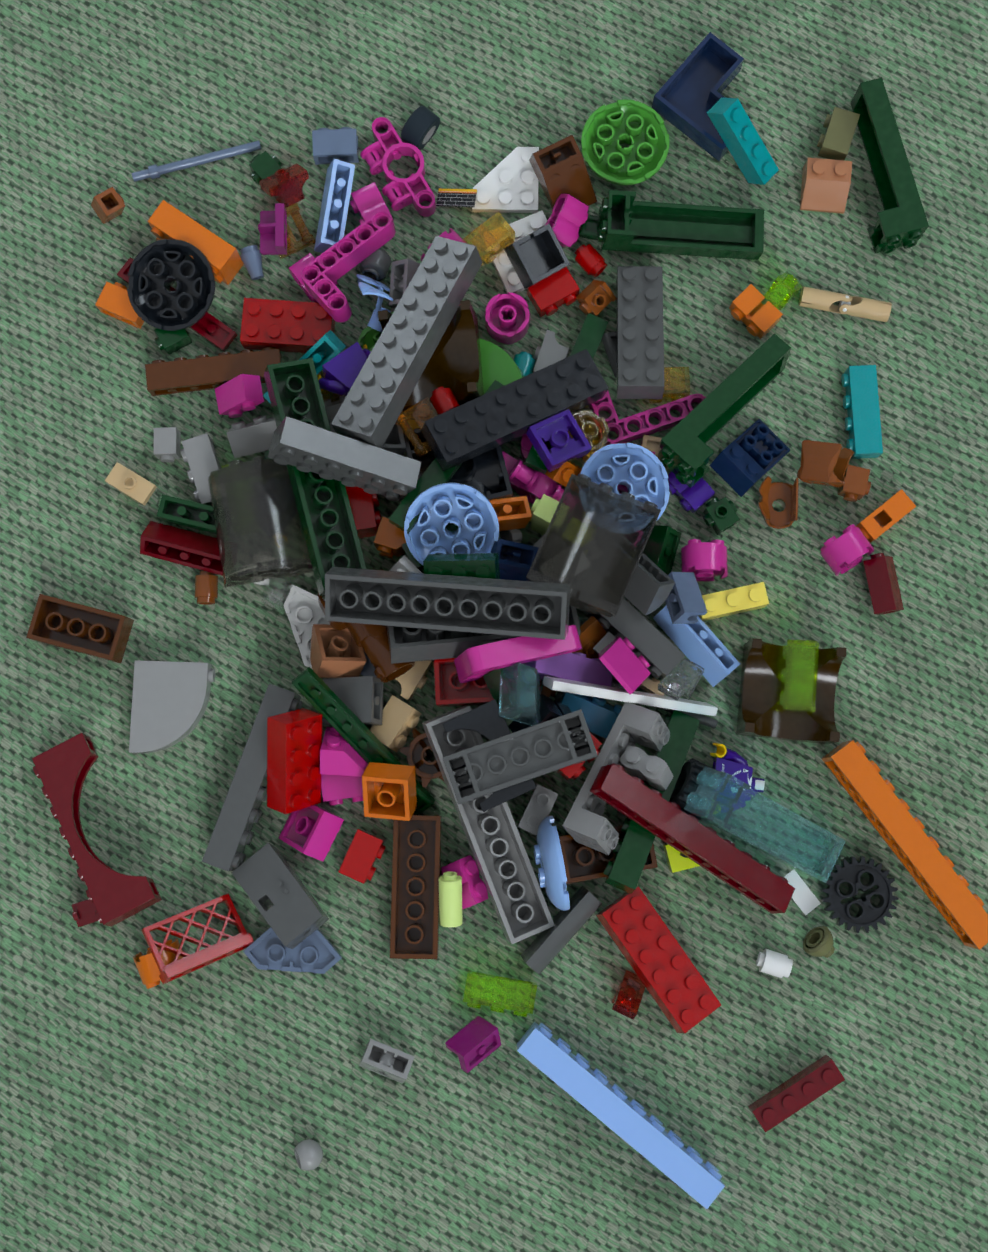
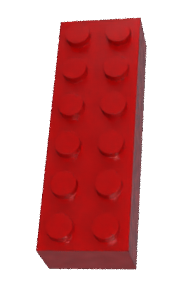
[596,887,721,1034]

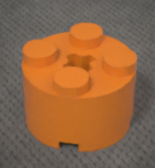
[133,938,183,989]

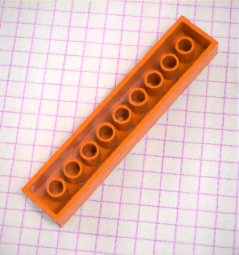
[821,740,988,950]

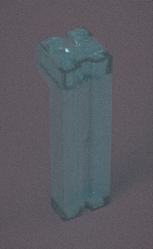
[684,766,846,883]

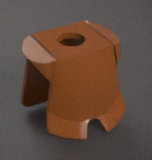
[797,440,854,487]
[758,476,799,529]

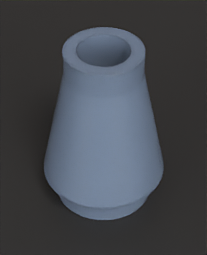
[240,245,264,280]

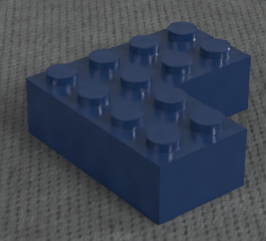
[652,32,750,161]

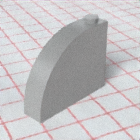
[129,660,215,754]

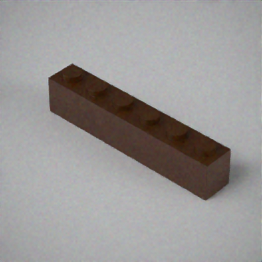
[145,347,283,396]

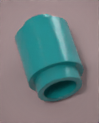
[513,352,536,377]

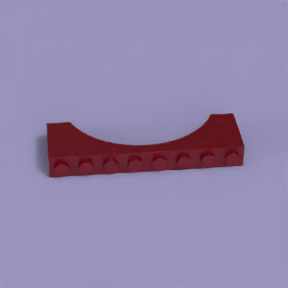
[32,733,162,927]

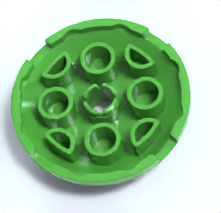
[581,99,670,185]

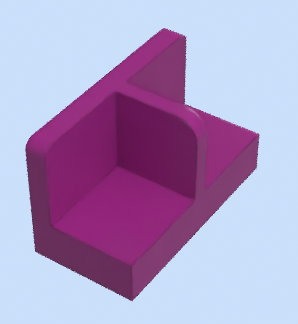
[258,203,287,255]
[445,1016,501,1073]

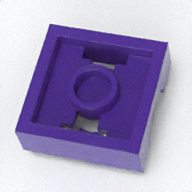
[526,409,592,472]

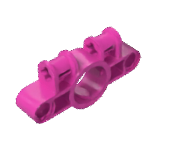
[360,117,436,217]
[502,451,582,523]

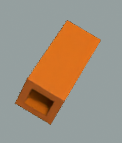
[856,489,916,543]

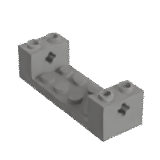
[562,702,670,855]

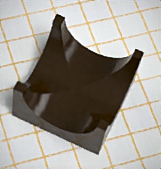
[378,300,484,414]
[736,638,847,744]

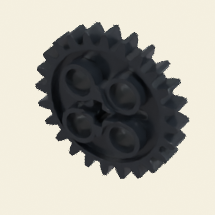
[821,856,899,933]

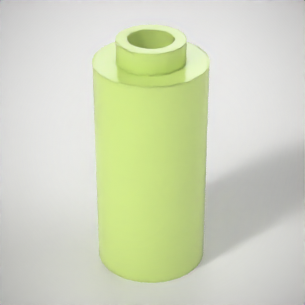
[438,871,463,927]

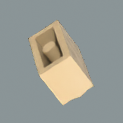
[370,695,421,752]

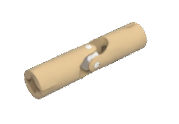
[798,286,892,322]

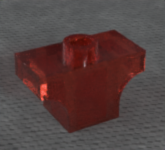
[259,163,309,208]

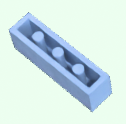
[314,159,355,253]
[653,605,740,687]

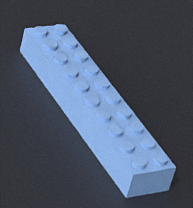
[517,1022,725,1209]

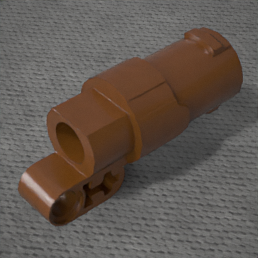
[318,592,415,683]

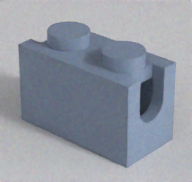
[312,127,359,165]
[665,572,707,624]

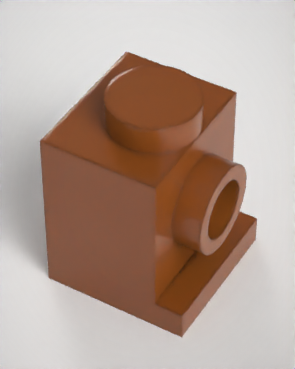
[576,280,617,316]

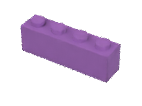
[522,652,612,687]

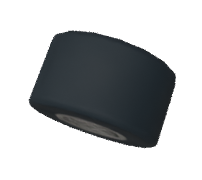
[401,106,440,150]

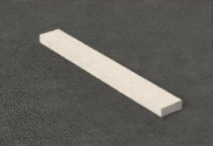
[542,676,718,716]

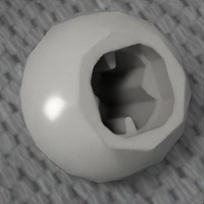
[294,1139,323,1171]

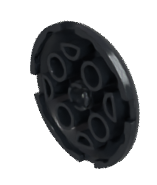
[127,239,215,331]

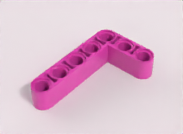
[301,211,396,323]
[589,390,706,446]
[454,625,582,683]

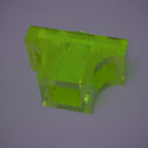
[764,272,803,310]

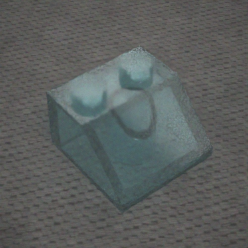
[499,663,541,726]

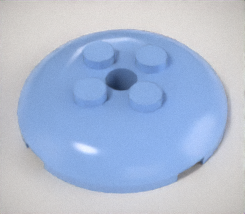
[578,443,670,535]
[404,483,499,566]
[533,815,570,911]

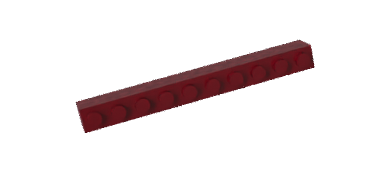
[590,764,795,914]

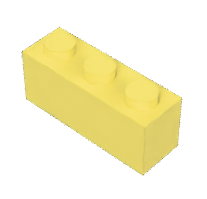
[698,582,769,621]

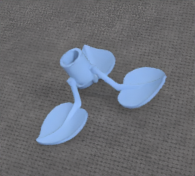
[356,274,394,332]

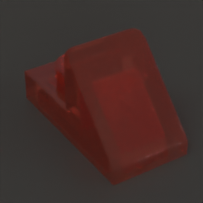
[612,970,645,1020]

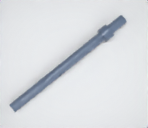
[132,140,261,182]

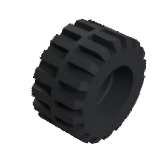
[669,758,720,820]

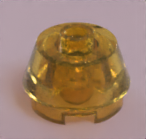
[568,410,609,455]

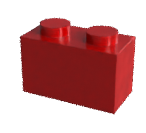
[527,267,580,317]
[338,829,386,884]

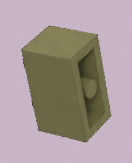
[816,107,860,160]

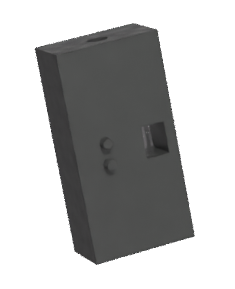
[231,843,329,949]

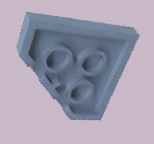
[243,927,343,974]

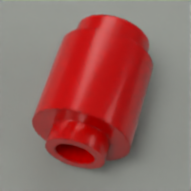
[575,244,607,278]
[430,387,460,415]

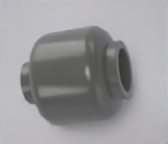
[359,248,392,281]

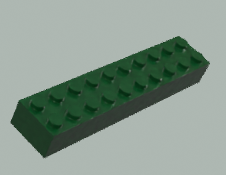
[264,358,366,596]

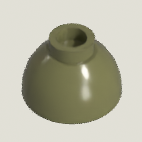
[803,926,835,958]

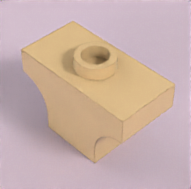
[105,462,157,506]
[394,660,433,701]

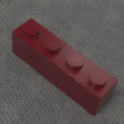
[140,521,238,577]
[748,1055,845,1132]

